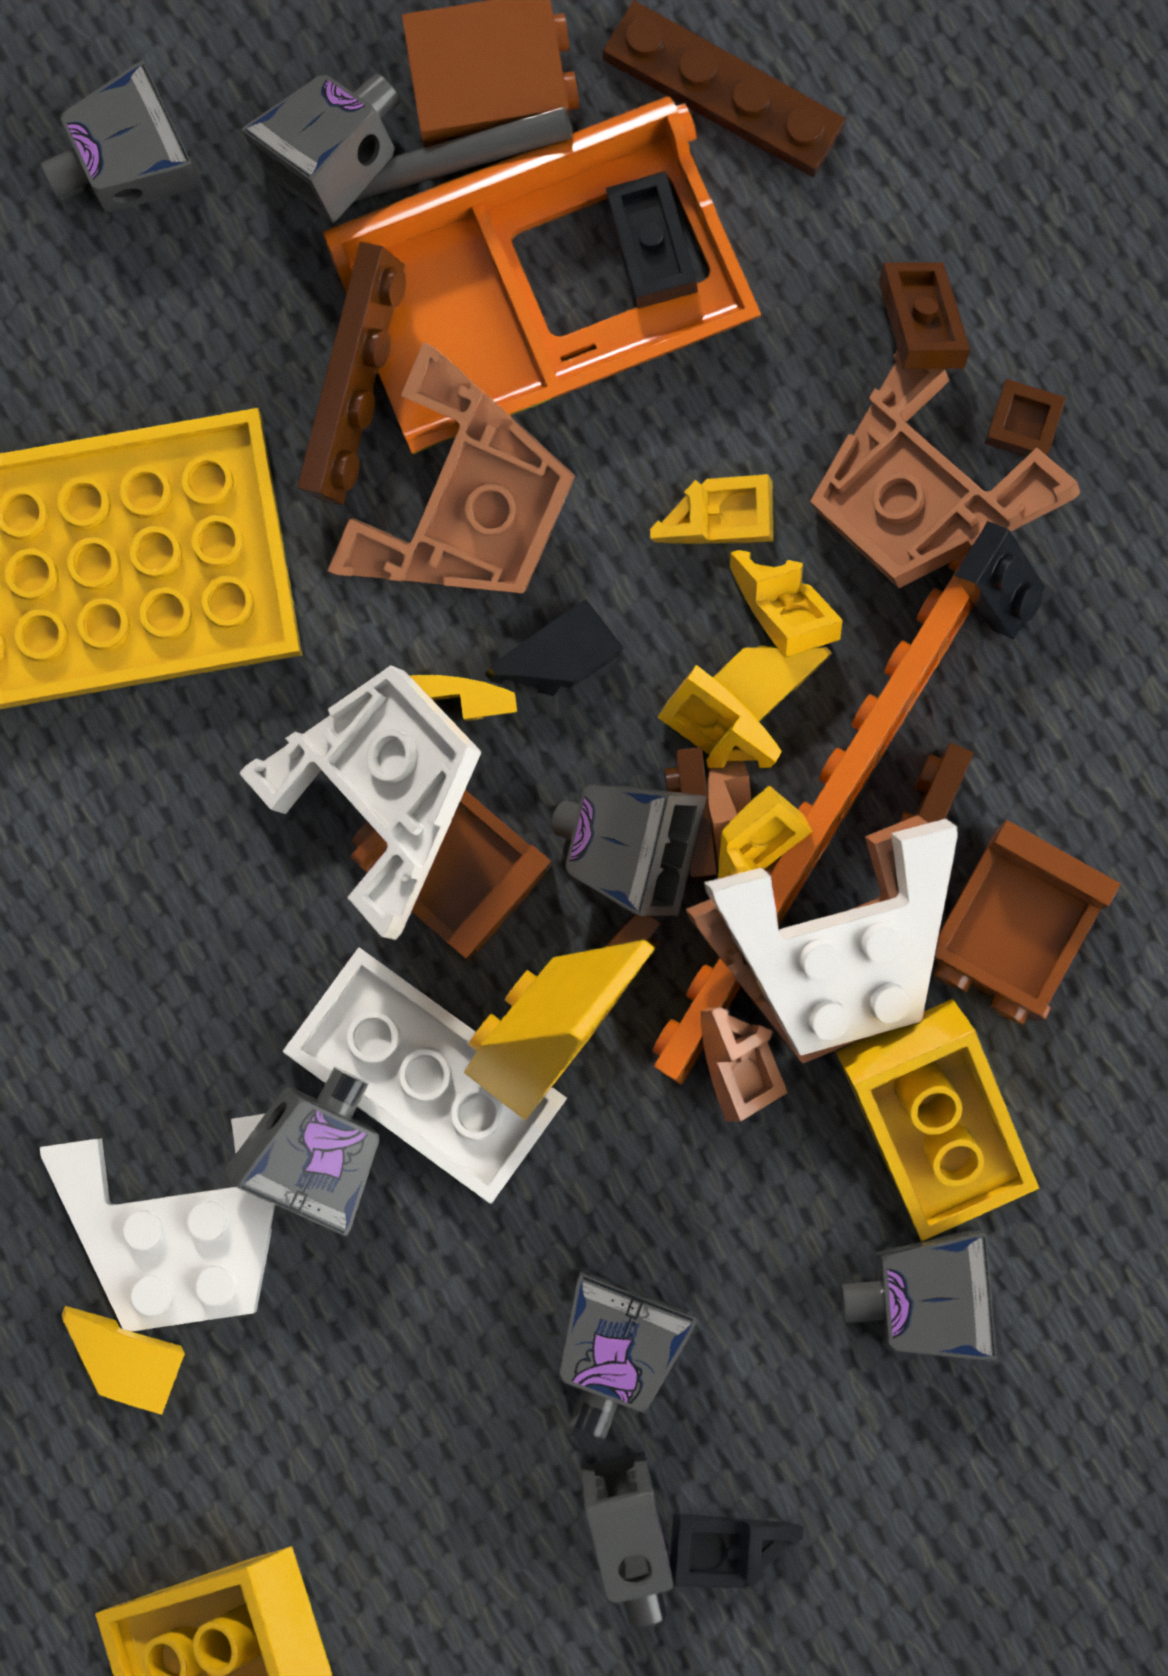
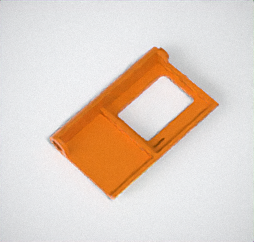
[322,96,762,455]

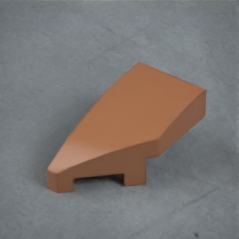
[707,761,751,871]
[700,1007,788,1122]

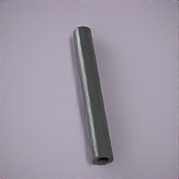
[354,107,573,202]

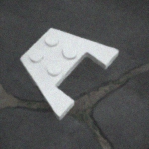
[239,666,481,940]
[705,819,958,1056]
[40,1114,275,1331]

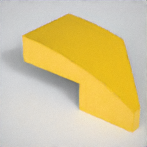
[650,474,774,544]
[730,550,843,657]
[713,645,833,722]
[657,665,782,768]
[410,675,517,721]
[718,785,813,879]
[62,1306,185,1415]

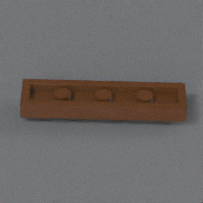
[603,0,846,178]
[297,242,406,506]

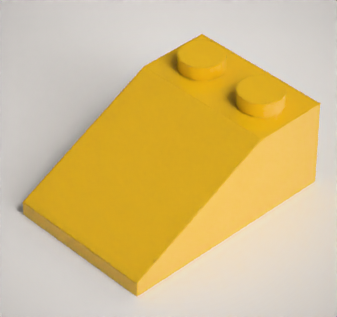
[463,940,655,1120]
[835,999,1039,1242]
[95,1546,332,1676]

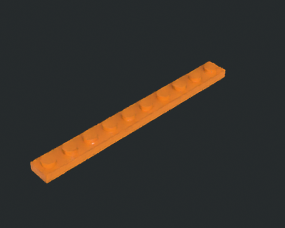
[652,554,975,1086]

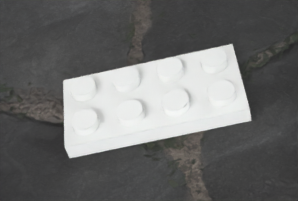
[282,947,567,1204]

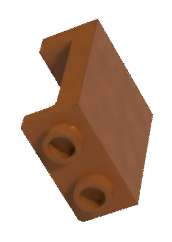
[402,0,579,148]
[350,790,553,962]
[933,820,1121,1025]

